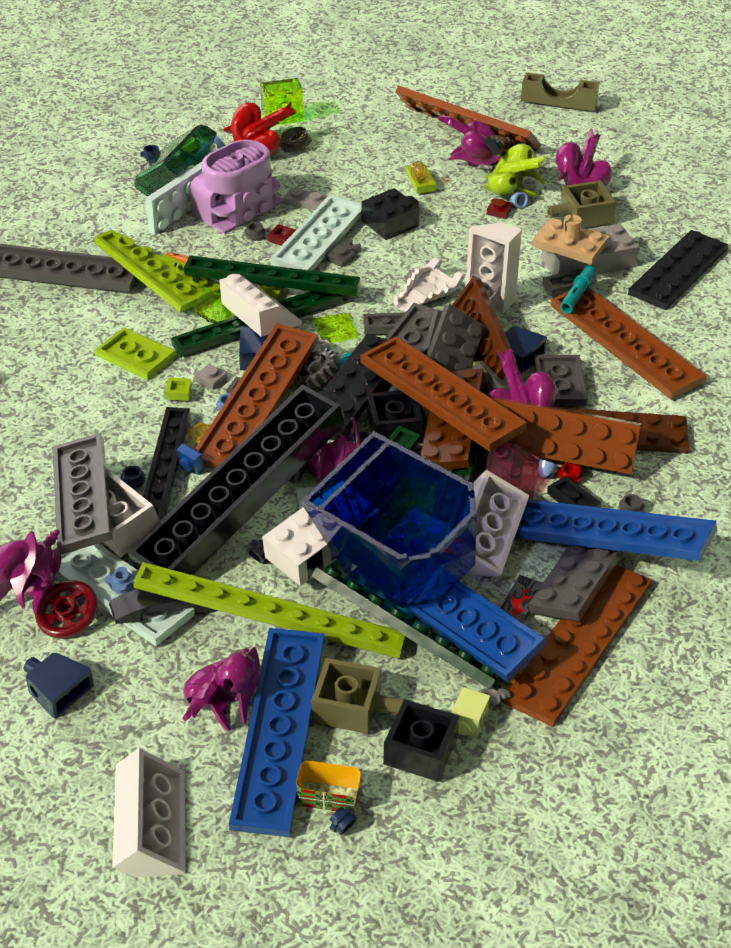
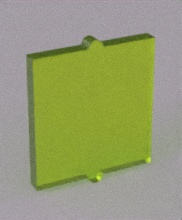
[192,287,232,323]
[312,313,358,343]

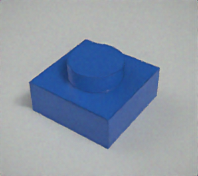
[177,444,205,475]

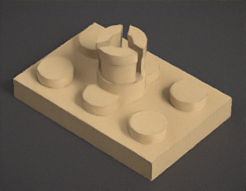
[532,215,609,265]

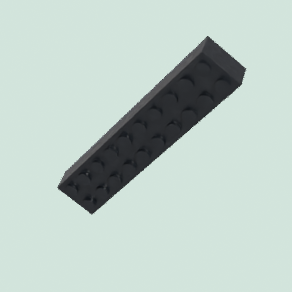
[128,384,345,575]

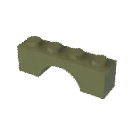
[521,72,600,111]

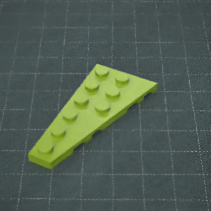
[94,230,221,313]

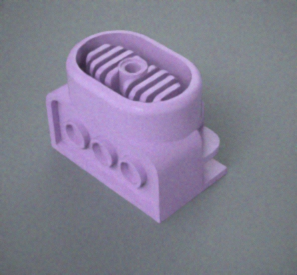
[190,140,283,234]

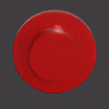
[558,462,583,484]

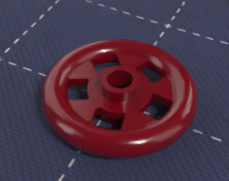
[35,580,98,639]

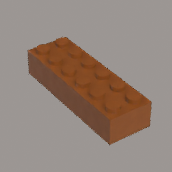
[493,397,642,474]

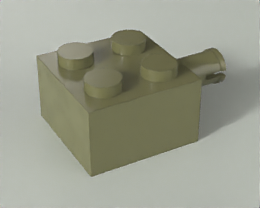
[547,180,616,228]
[311,658,404,734]

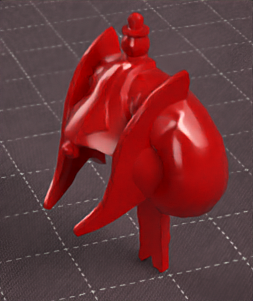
[223,102,296,155]

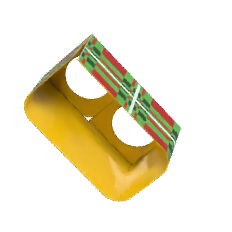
[296,761,361,812]

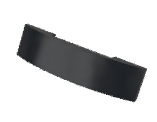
[109,589,218,624]

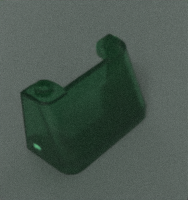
[134,125,217,197]

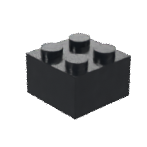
[361,188,419,240]
[367,390,423,447]
[383,699,460,782]

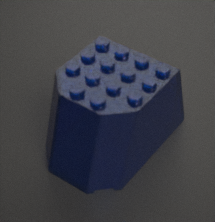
[301,431,477,608]

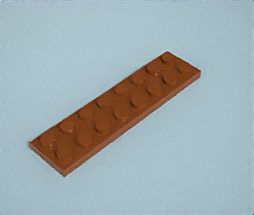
[395,85,541,151]
[551,288,706,400]
[194,323,319,468]
[360,336,527,452]
[503,565,652,727]

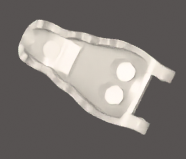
[393,257,465,312]

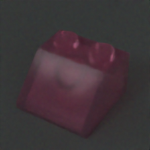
[485,442,540,500]

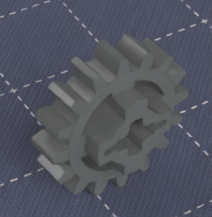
[294,348,340,389]

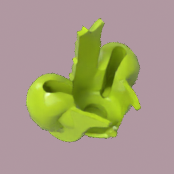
[483,144,546,196]

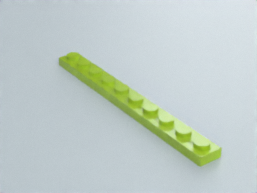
[133,562,405,659]

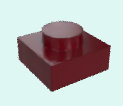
[486,198,512,219]
[268,224,296,246]

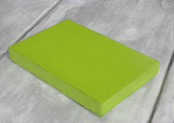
[94,327,177,380]

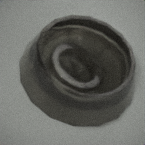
[280,126,312,152]

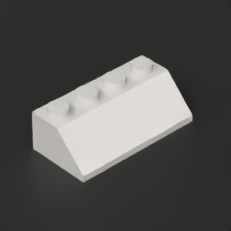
[466,222,522,314]
[219,274,302,337]
[442,470,529,577]
[113,748,186,877]

